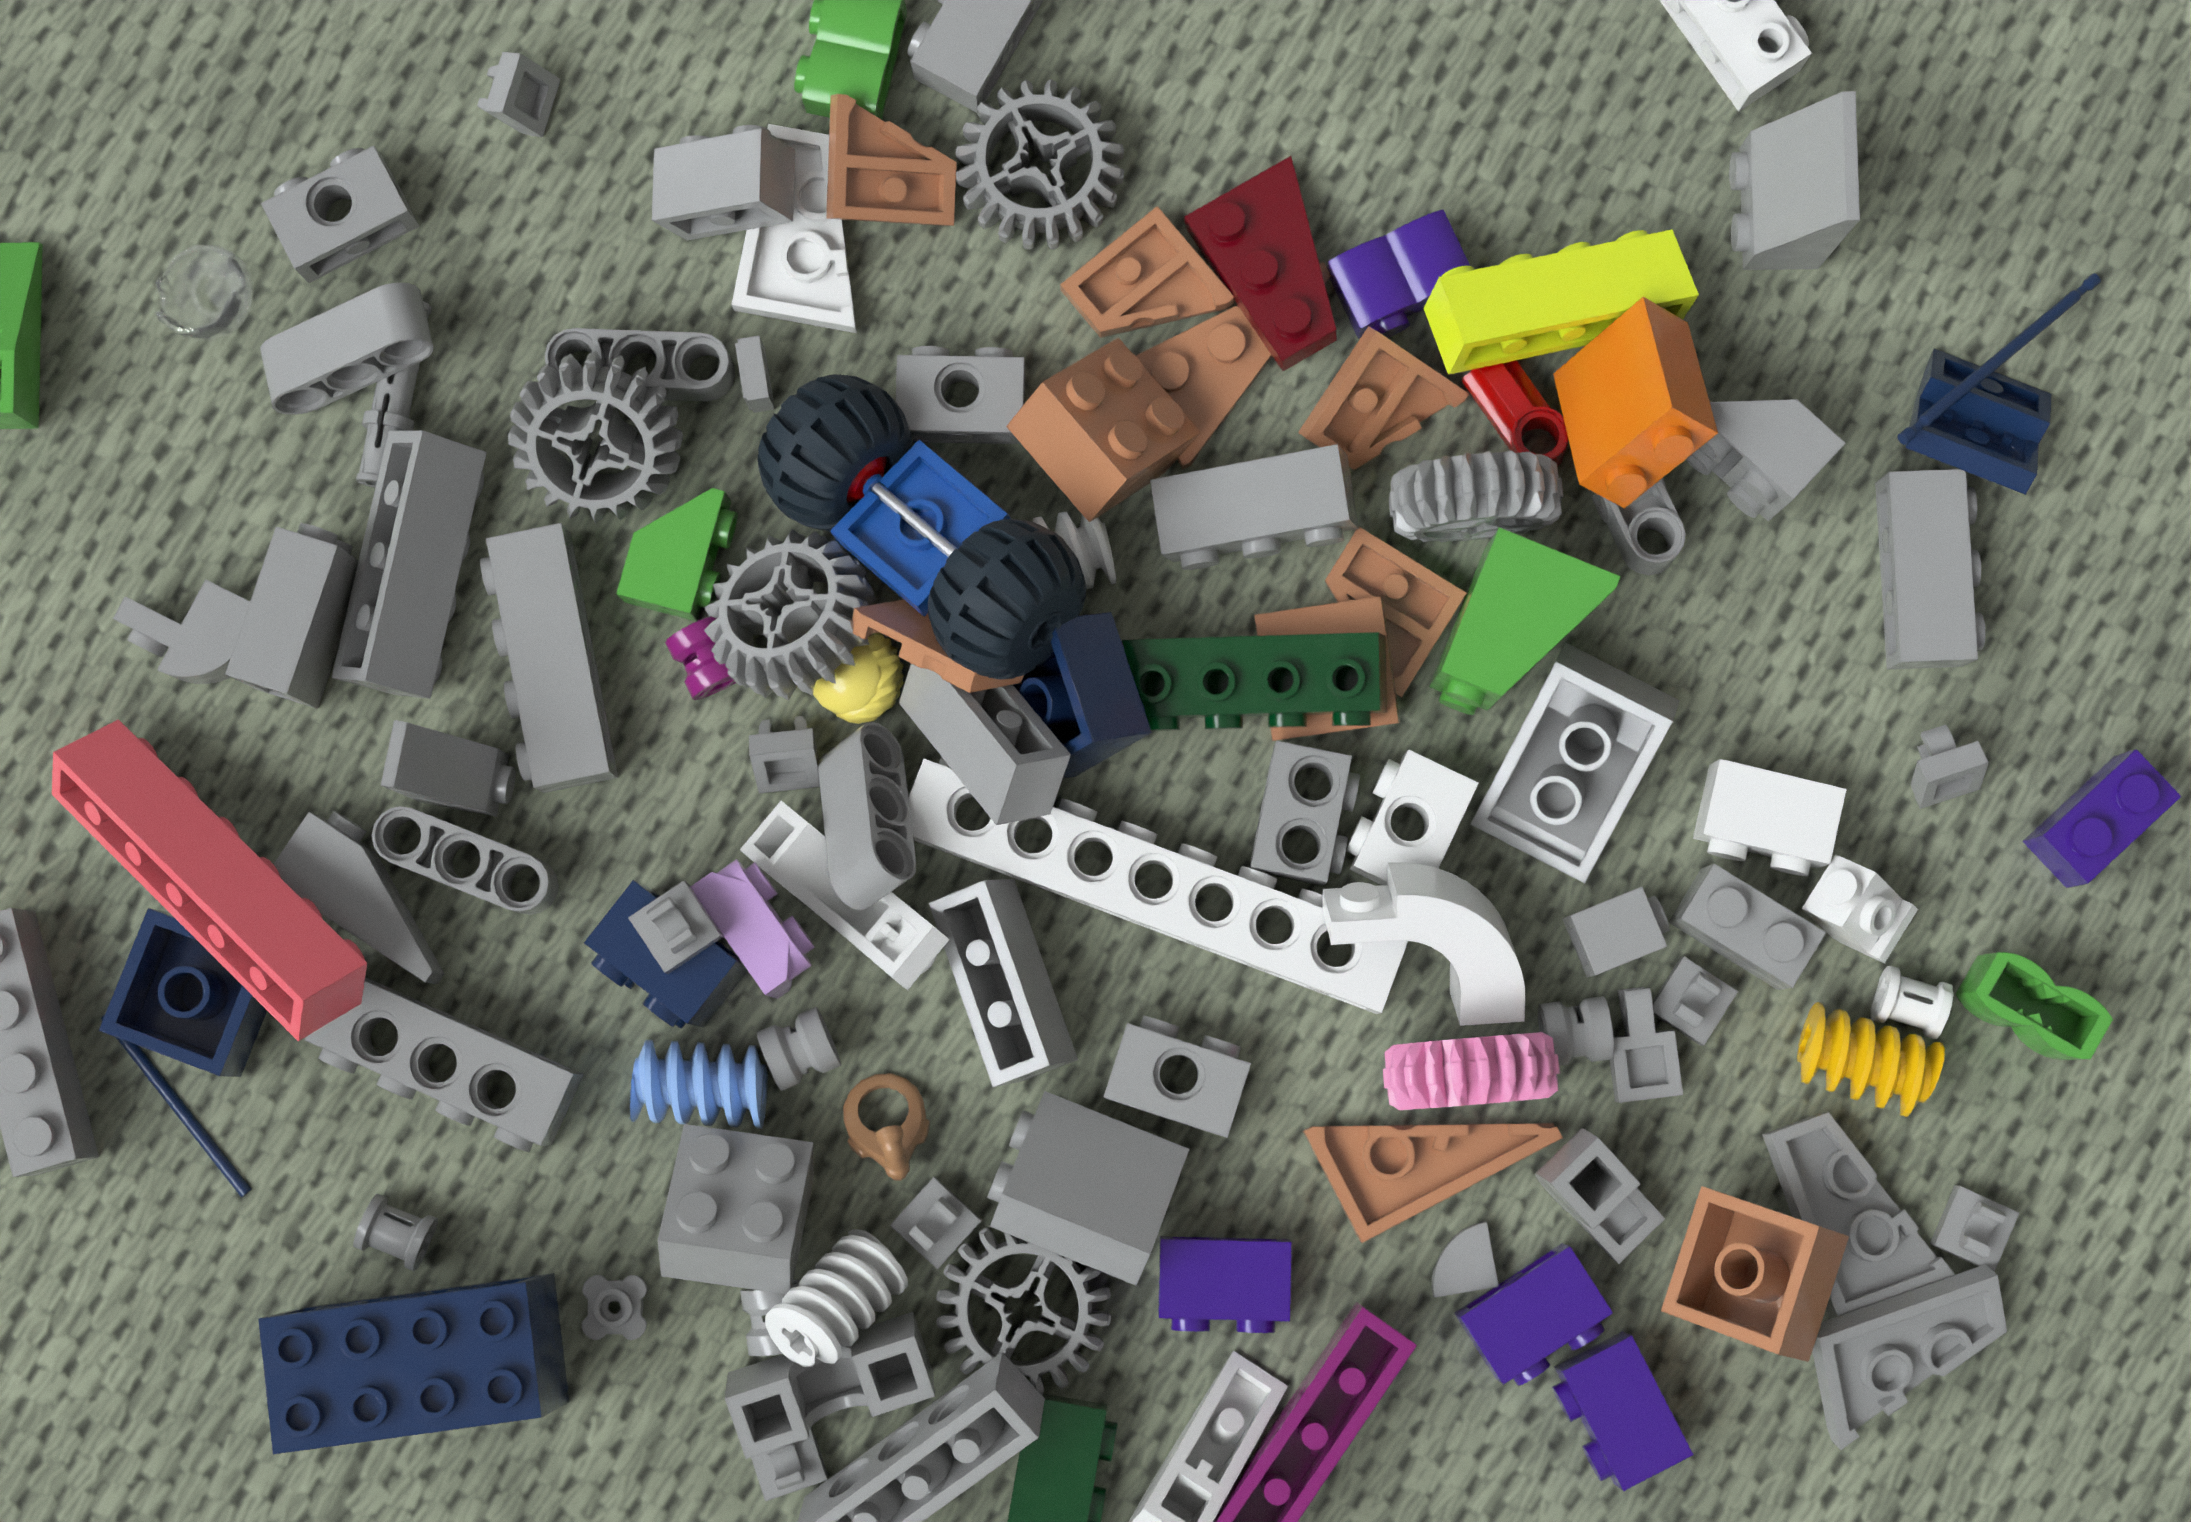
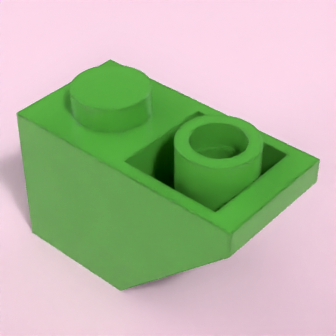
[616,488,738,622]

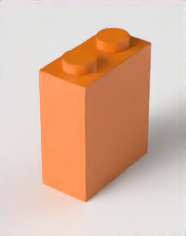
[1553,297,1718,509]

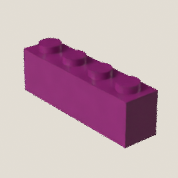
[1213,1302,1417,1522]

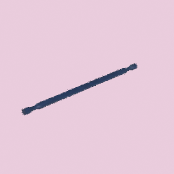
[1897,273,2101,445]

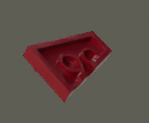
[1184,156,1337,371]

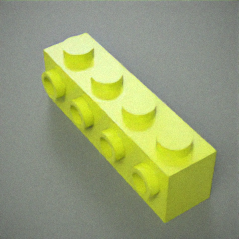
[1423,229,1699,375]

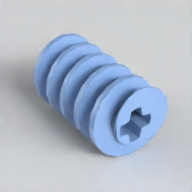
[630,1040,768,1129]

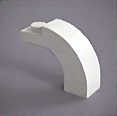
[740,801,950,990]
[1323,862,1525,1026]

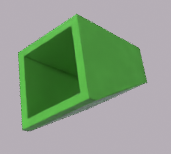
[1429,527,1621,715]

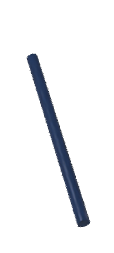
[101,1014,252,1198]

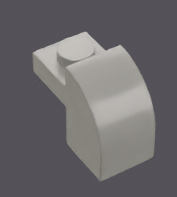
[113,579,250,684]
[1535,1128,1665,1264]

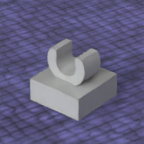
[477,52,561,137]
[749,716,820,794]
[1911,724,1989,809]
[628,881,723,974]
[1652,956,1738,1046]
[890,1177,982,1269]
[1930,1185,2019,1272]
[751,1427,829,1501]

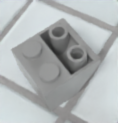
[1686,399,1846,521]

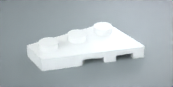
[731,124,857,333]

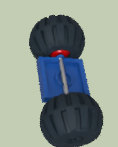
[758,374,1086,680]

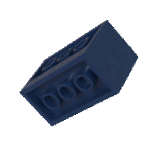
[258,1273,569,1454]

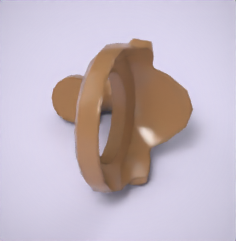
[843,1073,930,1181]

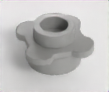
[582,1275,647,1340]

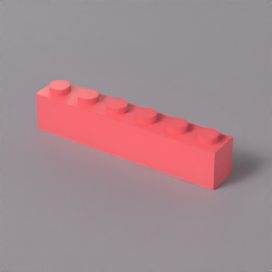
[52,719,367,1041]

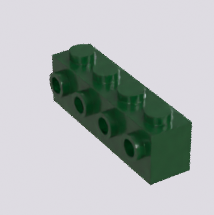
[1122,632,1387,731]

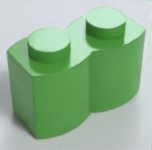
[794,0,907,120]
[1956,952,2113,1060]

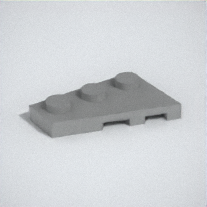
[1762,1112,1955,1319]
[1812,1265,2007,1450]

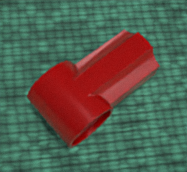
[1462,360,1569,467]

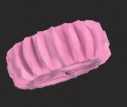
[1383,1032,1560,1110]

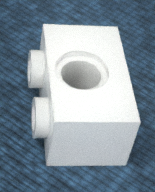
[1346,750,1479,885]

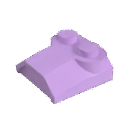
[691,859,815,999]

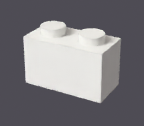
[1693,759,1847,876]

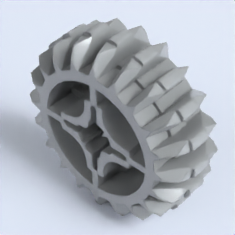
[956,79,1124,250]
[508,351,683,524]
[1388,450,1564,543]
[704,529,876,701]
[936,1227,1111,1395]

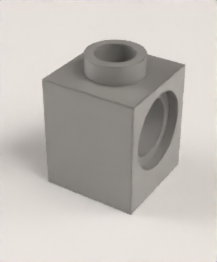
[1562,887,1670,978]

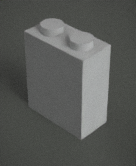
[225,523,359,709]
[987,1091,1189,1285]

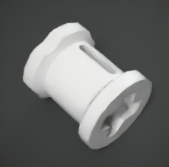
[1871,966,1954,1039]

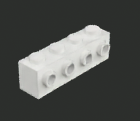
[1660,0,1812,112]

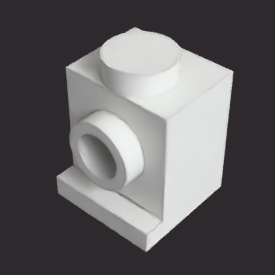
[1802,855,1918,963]

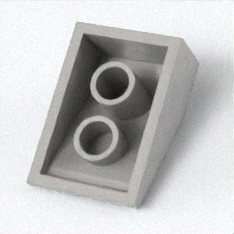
[1729,91,1860,270]
[1471,642,1680,883]

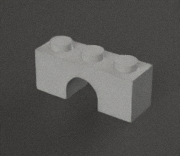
[725,1312,935,1459]

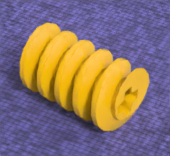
[1797,1002,1945,1117]

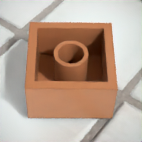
[1006,337,1201,522]
[1661,1186,1849,1362]

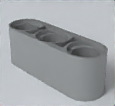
[260,282,433,415]
[545,328,735,401]
[818,722,916,910]
[372,806,559,915]

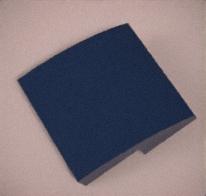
[1905,348,2052,495]

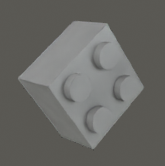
[658,1124,814,1294]

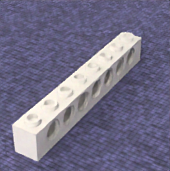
[909,756,1408,1014]

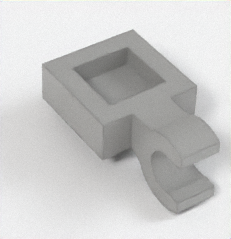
[1610,987,1683,1103]

